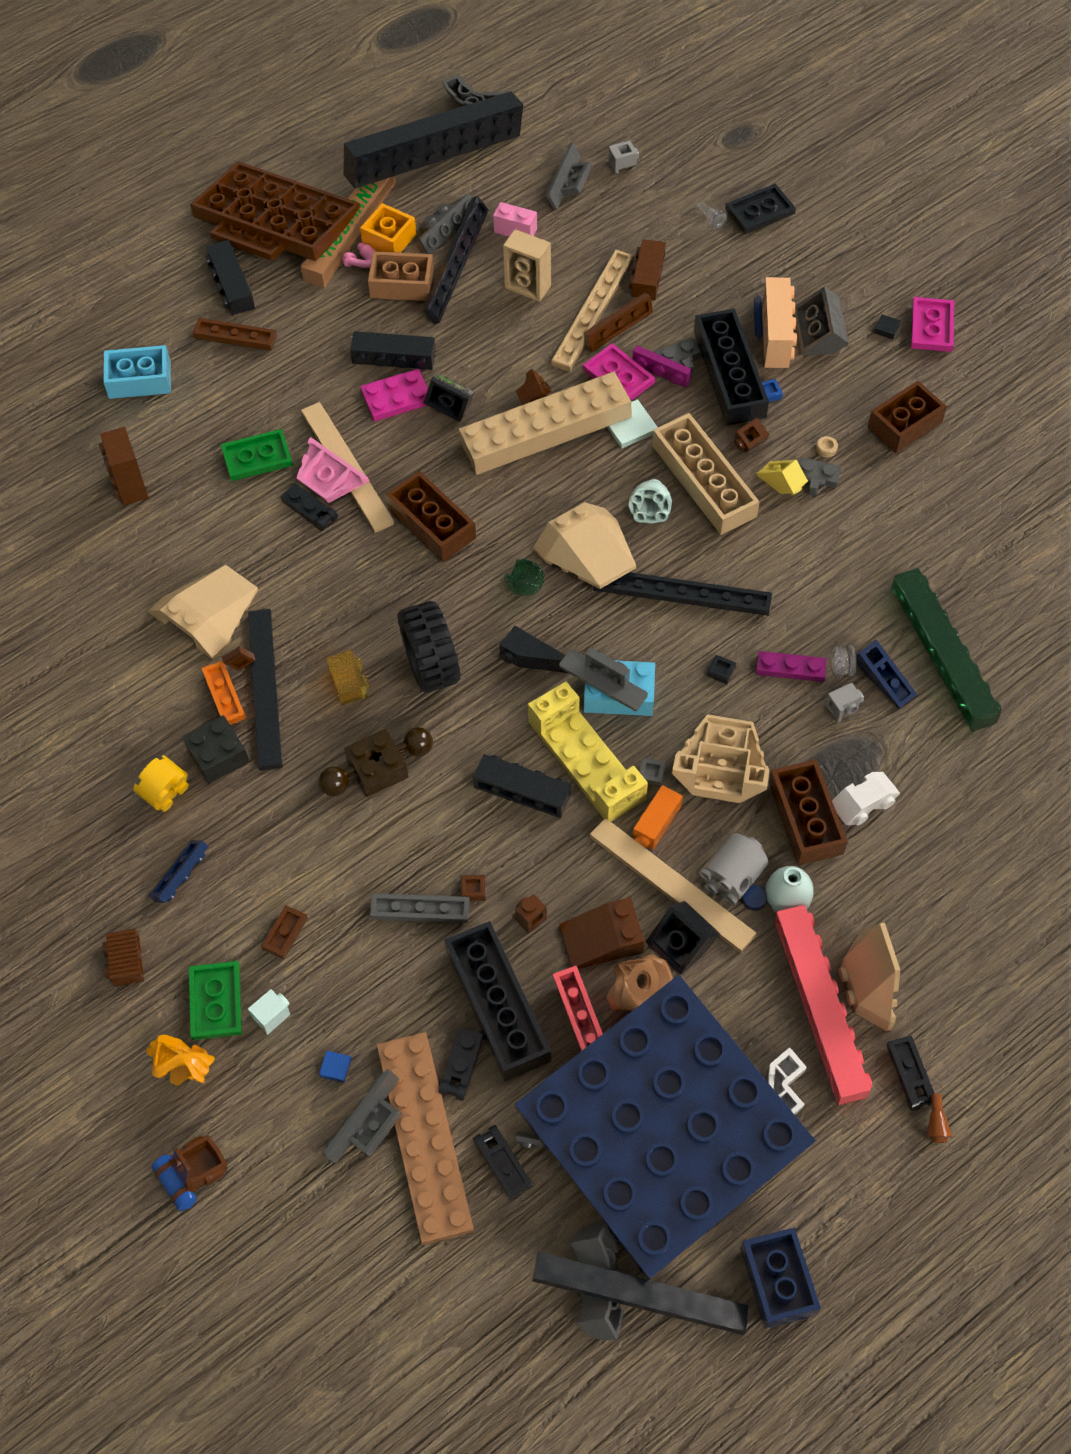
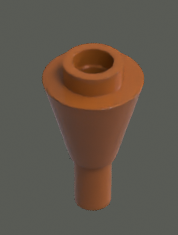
[926,1094,952,1143]

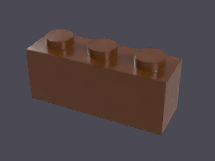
[629,239,666,300]

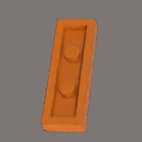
[201,661,246,725]

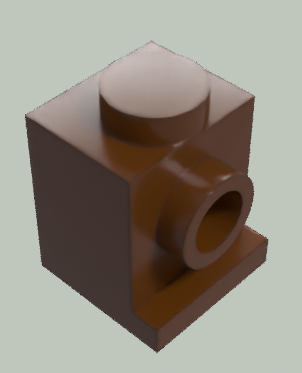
[734,418,770,453]
[512,894,547,934]

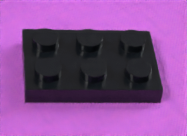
[725,183,796,234]

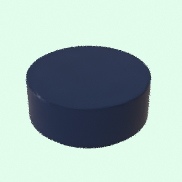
[742,885,767,911]

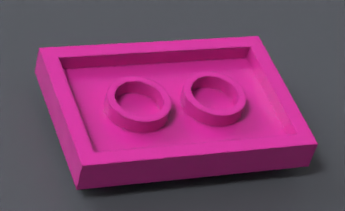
[911,297,954,352]
[583,343,655,401]
[360,369,428,422]

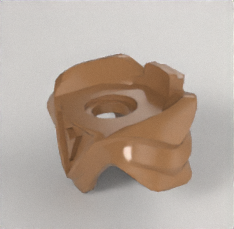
[607,954,673,1011]

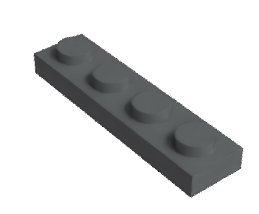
[370,893,470,923]

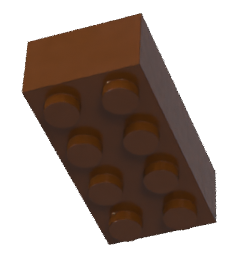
[386,471,476,562]
[769,759,848,866]

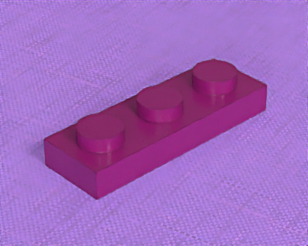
[632,345,691,388]
[756,651,827,682]

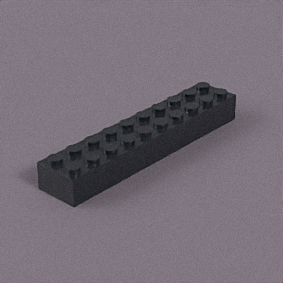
[343,91,523,189]

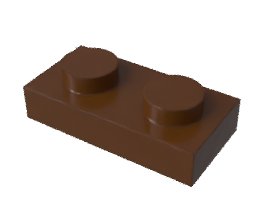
[261,905,308,959]

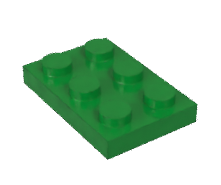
[221,429,293,482]
[189,961,243,1041]

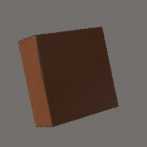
[222,646,255,671]
[461,875,485,901]

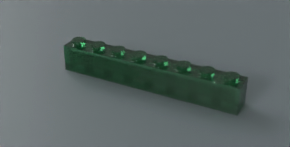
[891,568,1002,732]

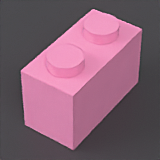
[493,202,537,237]

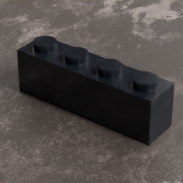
[205,240,255,316]
[350,331,436,370]
[473,754,571,818]

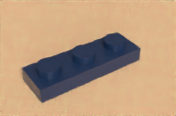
[149,840,209,903]

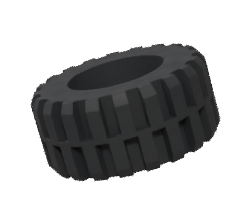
[397,601,461,693]

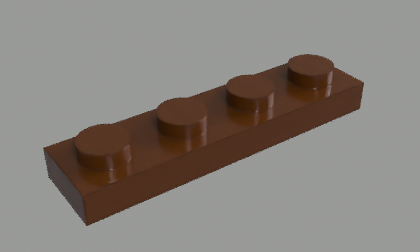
[583,293,653,352]
[193,318,277,351]

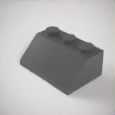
[794,286,849,356]

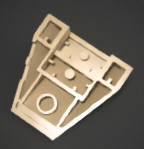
[533,502,636,589]
[148,565,258,660]
[672,714,769,803]
[839,923,900,1032]

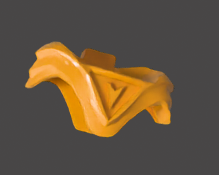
[146,1034,215,1086]

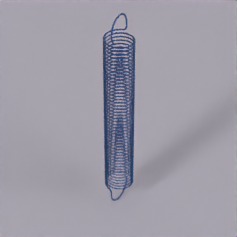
[754,293,763,340]

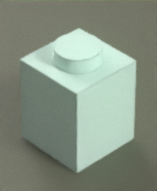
[248,989,290,1035]

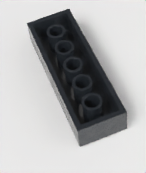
[694,308,769,425]
[444,921,551,1081]

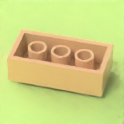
[762,277,797,368]

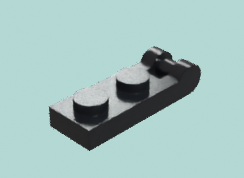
[280,483,338,531]
[439,1027,484,1101]
[886,1035,935,1111]
[472,1125,533,1201]

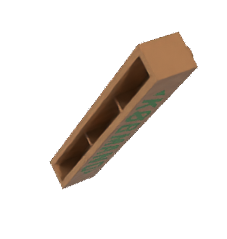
[301,176,396,288]

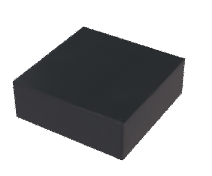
[874,314,901,339]
[706,655,737,684]

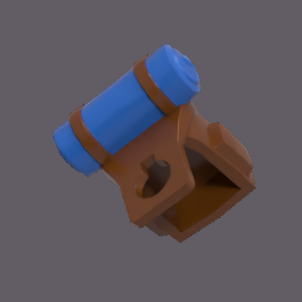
[151,1135,227,1212]

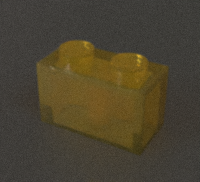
[326,650,370,706]

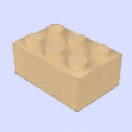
[503,229,551,302]

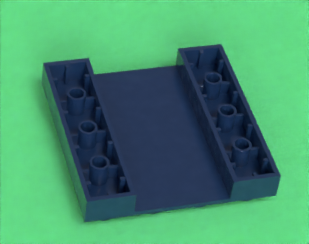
[515,975,816,1280]

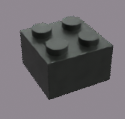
[182,715,249,784]

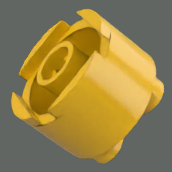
[133,755,189,812]

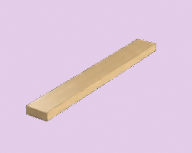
[551,250,634,372]
[301,402,394,533]
[590,818,756,953]

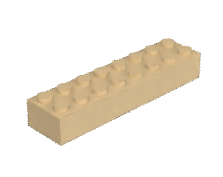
[459,371,632,475]

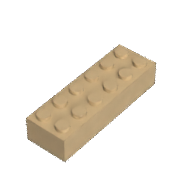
[652,413,760,535]

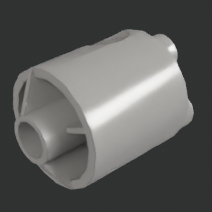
[699,833,768,905]

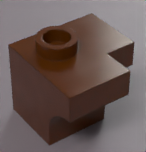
[516,369,553,405]

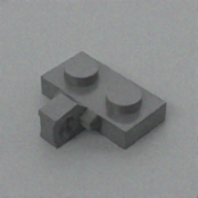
[655,338,701,374]
[798,457,842,497]

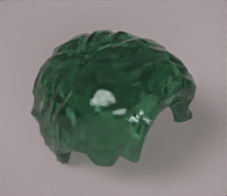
[504,558,545,596]

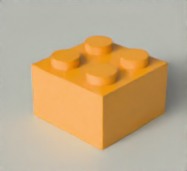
[360,203,416,253]

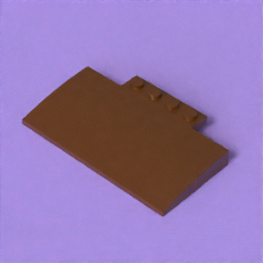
[190,161,360,261]

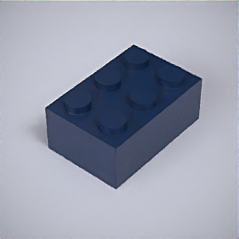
[740,1227,821,1329]

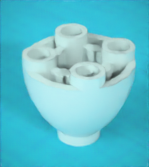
[629,479,672,523]
[765,866,813,912]

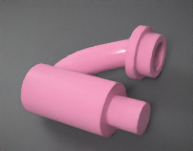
[342,242,375,268]

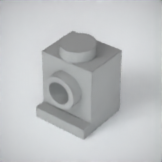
[608,140,639,173]
[825,683,864,723]

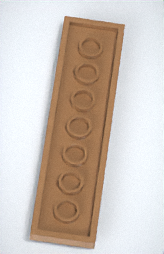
[377,1032,474,1245]

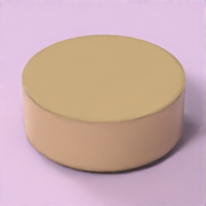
[816,436,838,458]

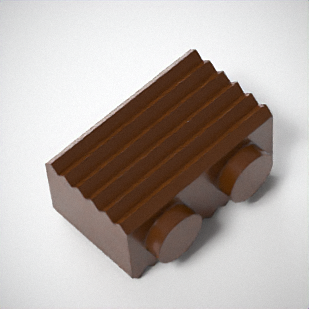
[102,928,144,987]

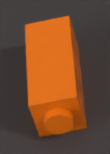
[633,785,683,850]

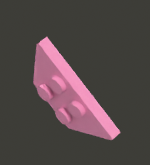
[297,437,370,503]

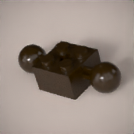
[319,727,433,797]

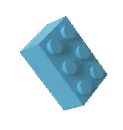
[104,345,171,399]
[584,661,655,716]

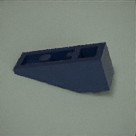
[851,640,917,708]

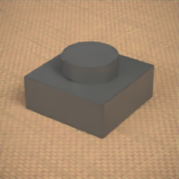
[640,758,666,787]

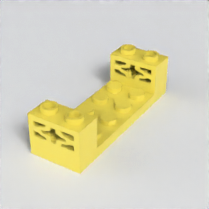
[528,681,648,822]

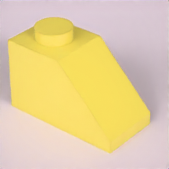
[756,460,808,495]

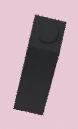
[499,626,568,673]

